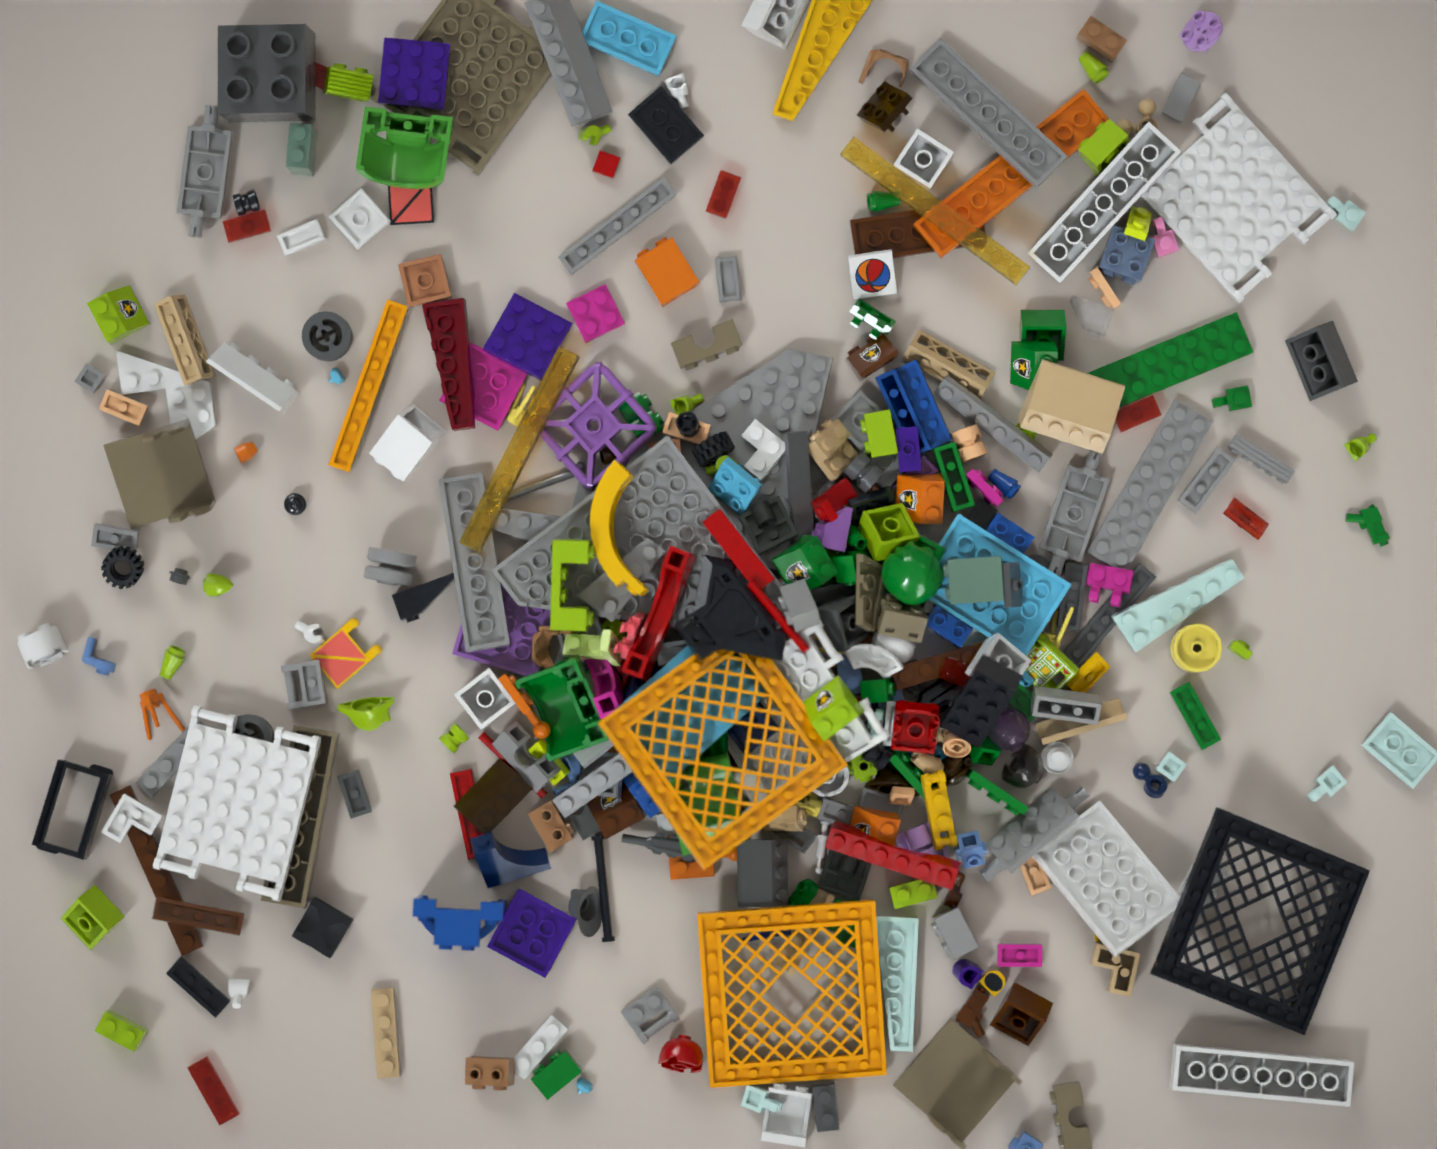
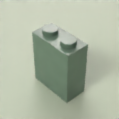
[286,123,318,176]
[943,556,1004,604]

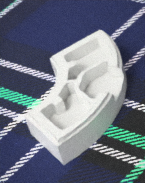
[844,644,904,679]

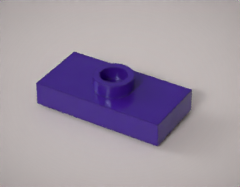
[896,426,922,472]

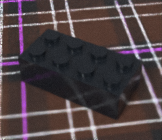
[940,654,1022,748]

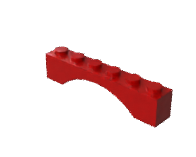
[621,545,697,681]
[825,820,962,890]

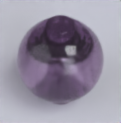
[988,704,1031,753]

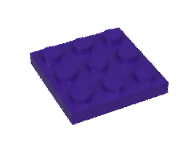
[378,37,451,110]
[483,293,572,381]
[487,888,577,978]

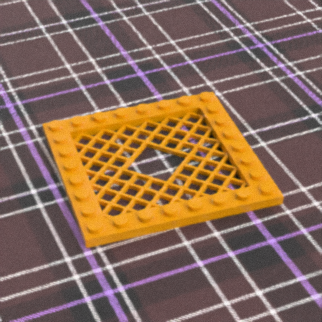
[598,649,848,870]
[697,900,887,1088]

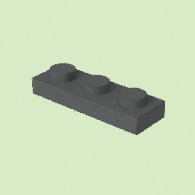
[1057,562,1088,631]

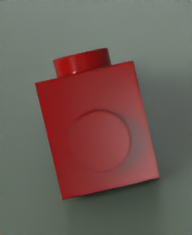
[811,478,857,522]

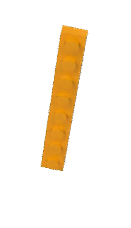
[328,299,409,473]

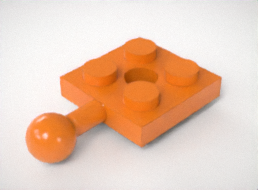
[498,674,551,739]
[667,835,737,880]

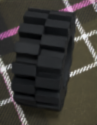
[692,431,735,467]
[101,546,144,589]

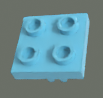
[708,457,762,515]

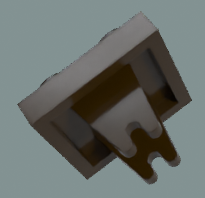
[857,81,913,132]

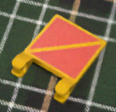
[309,618,383,689]

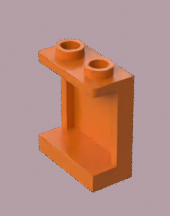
[635,237,700,307]

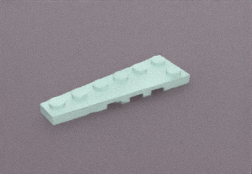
[1111,559,1244,653]
[876,916,919,1052]

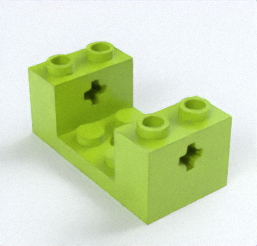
[550,538,596,631]

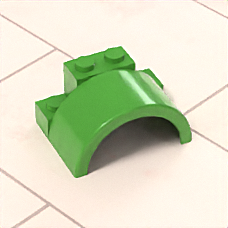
[356,106,454,189]
[670,753,742,856]

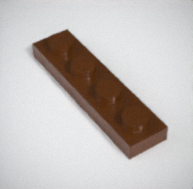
[152,897,244,936]

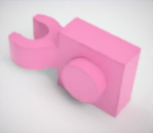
[1151,217,1179,258]

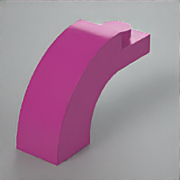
[586,659,624,719]

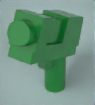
[1345,504,1390,547]

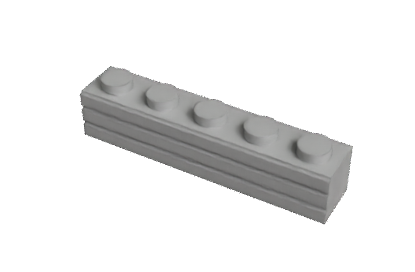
[1228,434,1295,484]

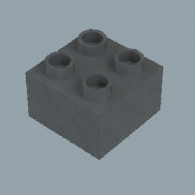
[218,24,316,122]

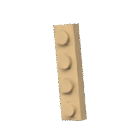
[371,987,400,1079]

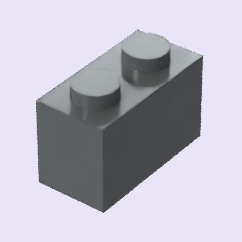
[812,1083,840,1132]

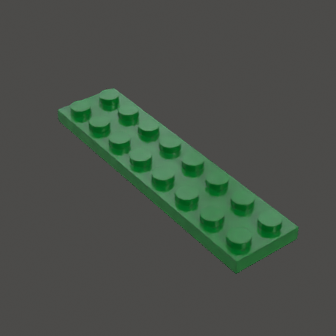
[1087,312,1254,408]

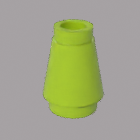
[1078,51,1109,84]
[159,645,186,680]

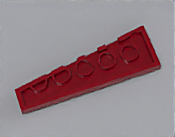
[422,298,475,431]

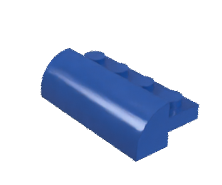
[875,359,953,454]

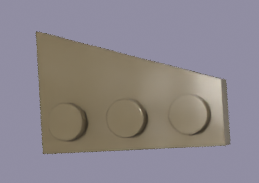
[856,554,884,632]

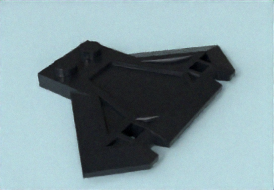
[674,555,787,662]

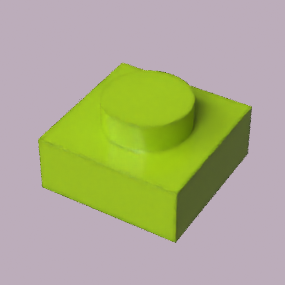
[1227,639,1253,660]

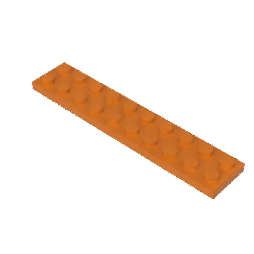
[913,89,1109,259]

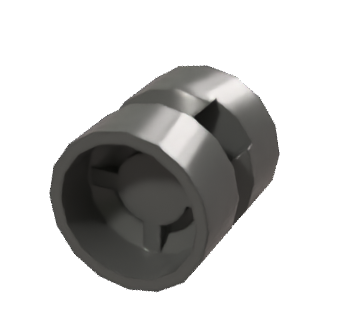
[843,451,885,493]

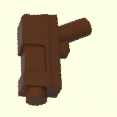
[956,986,989,1038]

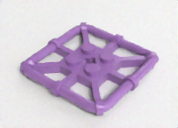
[533,362,657,489]

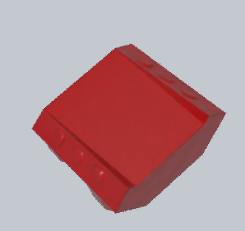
[891,700,940,754]

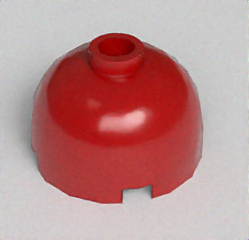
[658,1035,703,1073]

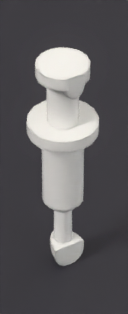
[815,821,831,874]

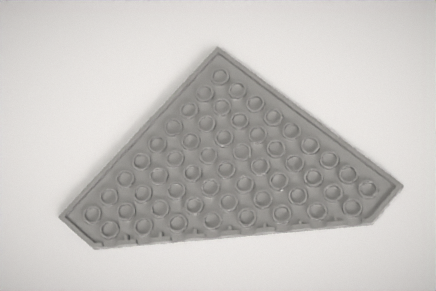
[573,349,833,571]
[491,435,787,636]

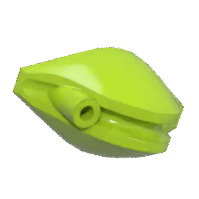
[337,697,395,731]

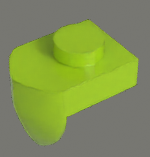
[203,574,233,597]

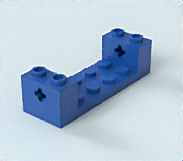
[926,513,1035,648]

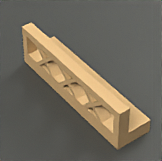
[154,294,215,386]
[902,329,995,399]
[1034,698,1128,745]
[773,887,835,975]

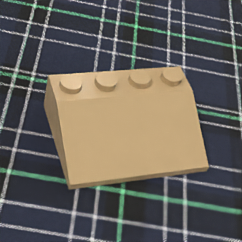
[1018,359,1125,454]

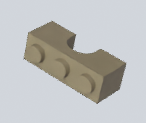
[671,319,742,371]
[1049,1081,1092,1149]

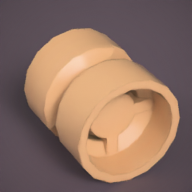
[951,424,988,463]
[942,729,971,758]

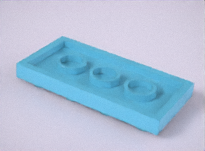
[582,0,677,77]

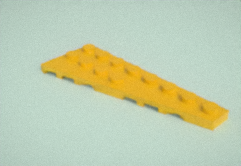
[772,0,873,122]

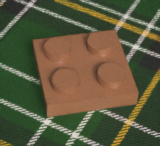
[398,254,452,308]

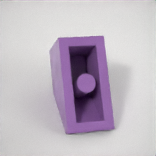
[812,507,853,552]

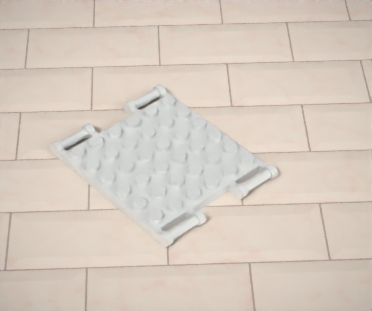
[1140,93,1337,304]
[728,622,891,795]
[153,705,321,902]

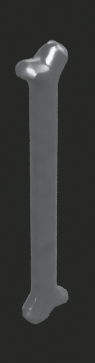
[486,462,586,512]

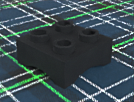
[291,897,353,958]

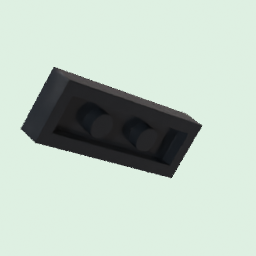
[166,957,231,1018]

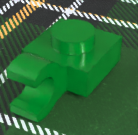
[1211,385,1252,412]

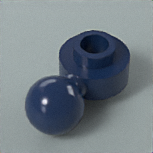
[1133,762,1167,798]

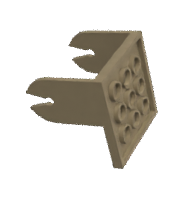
[103,418,216,529]
[893,1018,1022,1149]

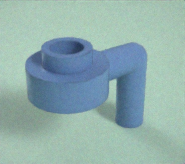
[82,637,116,676]
[553,754,582,796]

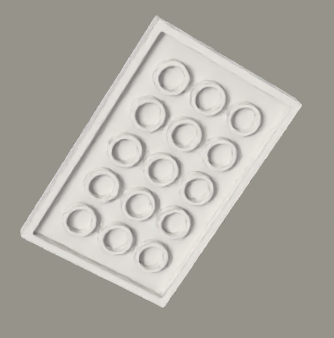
[1032,801,1180,957]

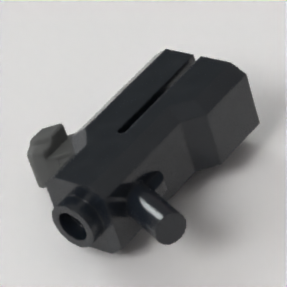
[908,674,962,714]

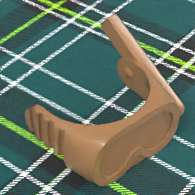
[858,49,909,88]
[532,625,573,669]

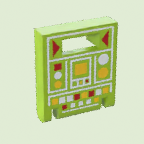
[1025,634,1080,689]

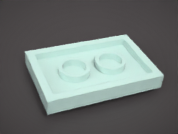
[1361,712,1437,789]

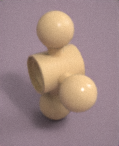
[1116,98,1157,135]

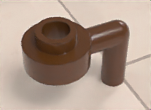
[943,872,965,908]

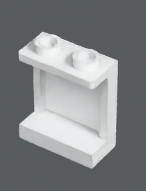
[761,1083,813,1147]

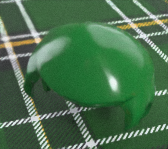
[881,541,944,605]

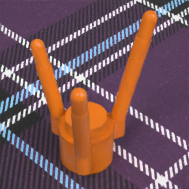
[139,689,185,740]

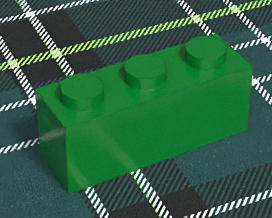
[932,442,975,513]

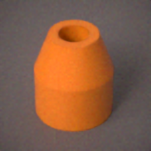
[234,442,258,464]

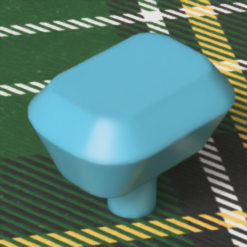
[329,368,345,384]
[1020,671,1034,687]
[576,1078,593,1094]

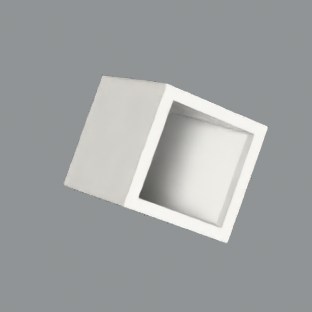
[369,404,447,481]

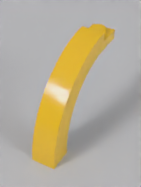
[590,460,650,596]

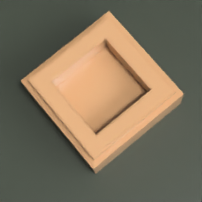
[888,786,915,806]

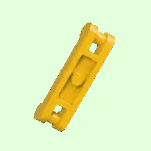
[921,770,958,851]

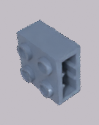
[1098,225,1155,285]

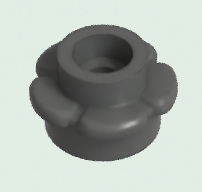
[169,568,190,585]

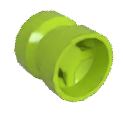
[439,723,470,753]

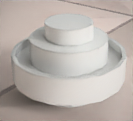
[1040,742,1073,774]

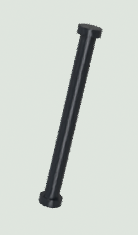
[591,835,615,942]

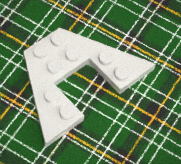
[116,351,216,440]

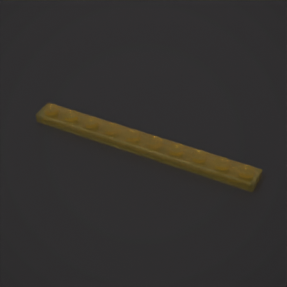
[840,137,1030,286]
[459,347,580,553]

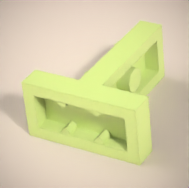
[562,630,622,666]

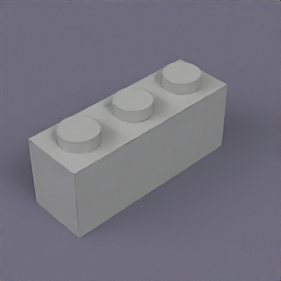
[1030,686,1102,725]

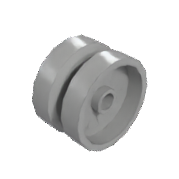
[363,547,417,587]

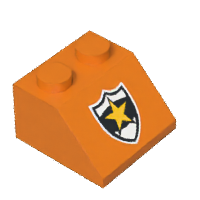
[895,474,945,524]
[850,805,900,846]

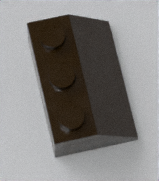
[453,759,533,835]

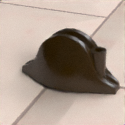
[935,753,973,787]
[866,762,920,797]

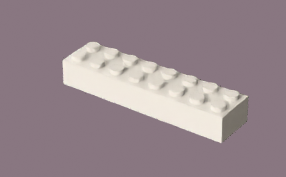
[1027,122,1181,283]
[1169,1043,1354,1107]

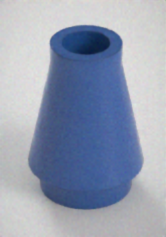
[987,469,1021,500]

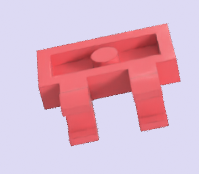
[613,612,647,659]

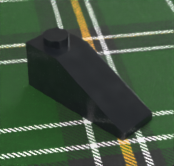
[392,573,455,623]

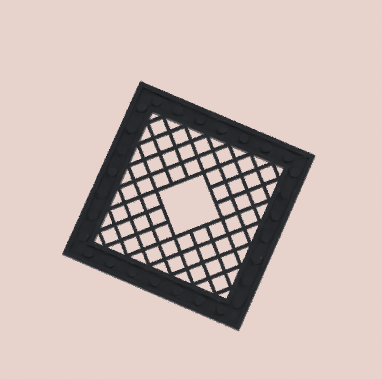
[1150,807,1370,1035]

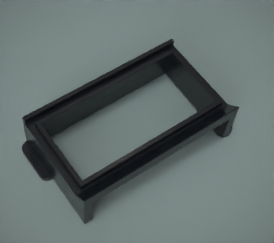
[32,759,113,860]

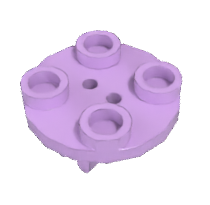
[1180,10,1223,53]

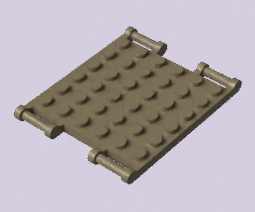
[371,0,551,176]

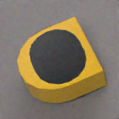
[979,970,1006,997]

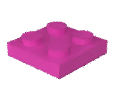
[566,284,625,343]

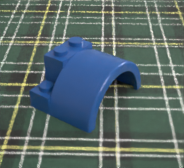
[413,895,507,951]

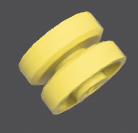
[1170,624,1222,673]

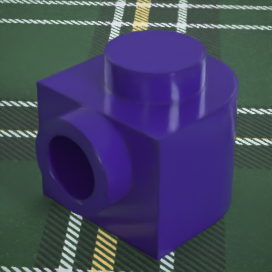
[952,959,983,989]

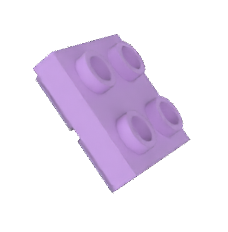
[896,821,950,877]

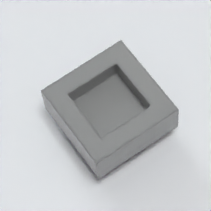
[74,363,106,394]

